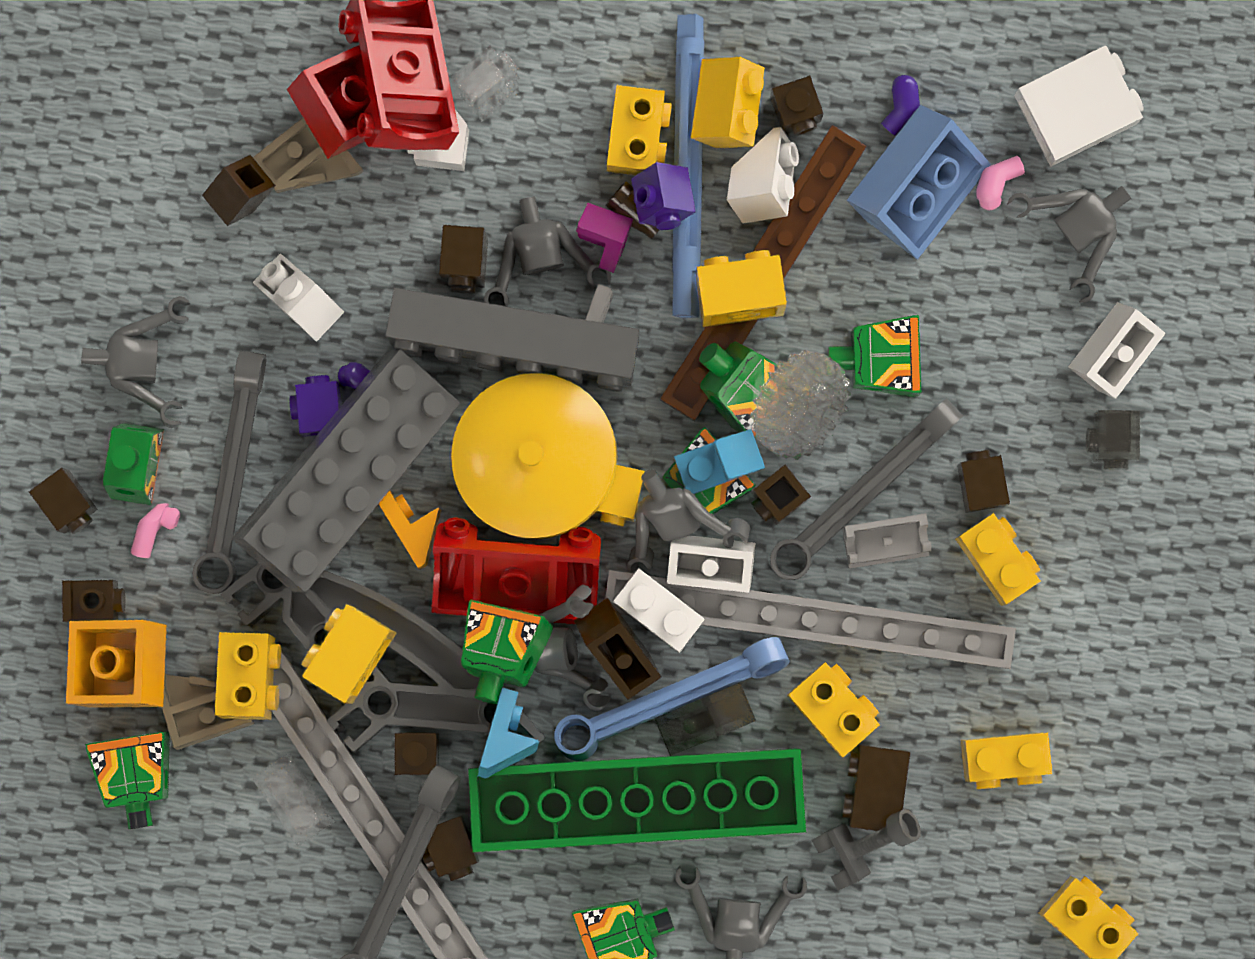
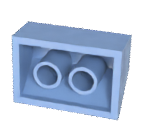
[847,105,991,259]

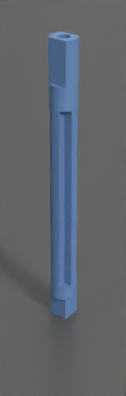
[672,14,704,318]

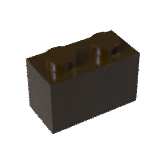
[439,225,488,294]
[574,598,662,700]
[842,745,911,831]

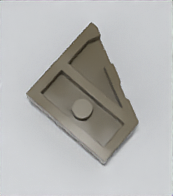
[253,118,364,193]
[162,673,255,750]

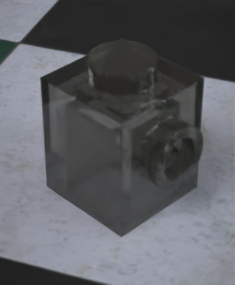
[1086,410,1140,470]

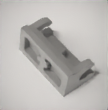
[842,513,931,569]

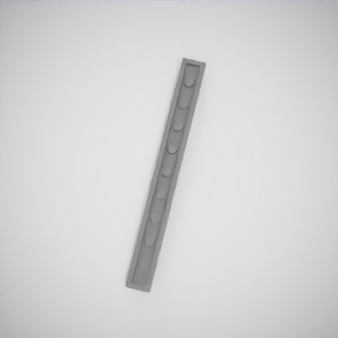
[605,570,1016,669]
[272,649,488,959]

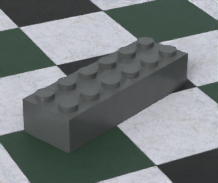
[385,288,639,392]
[231,349,460,593]

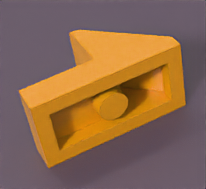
[379,490,441,570]

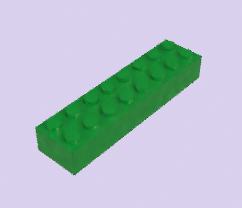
[468,748,806,852]

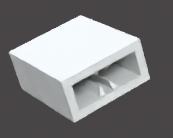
[1014,45,1144,167]

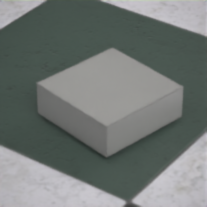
[585,284,613,323]

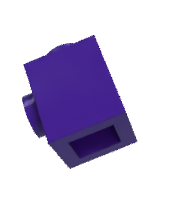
[631,162,696,230]
[289,375,342,437]

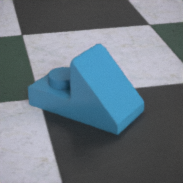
[674,429,765,494]
[478,688,539,778]

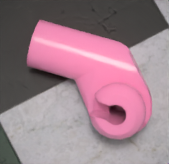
[976,156,1025,210]
[131,503,180,558]

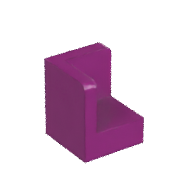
[576,203,633,273]

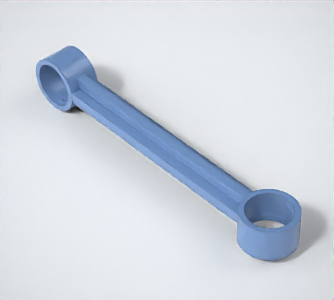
[554,637,790,761]

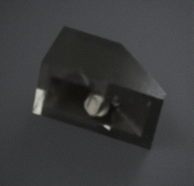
[654,683,756,756]

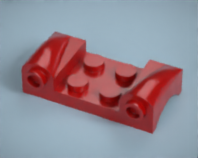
[338,0,460,150]
[431,517,601,624]

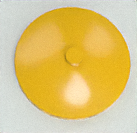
[451,373,617,539]

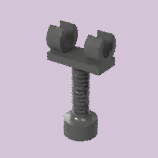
[812,809,921,890]

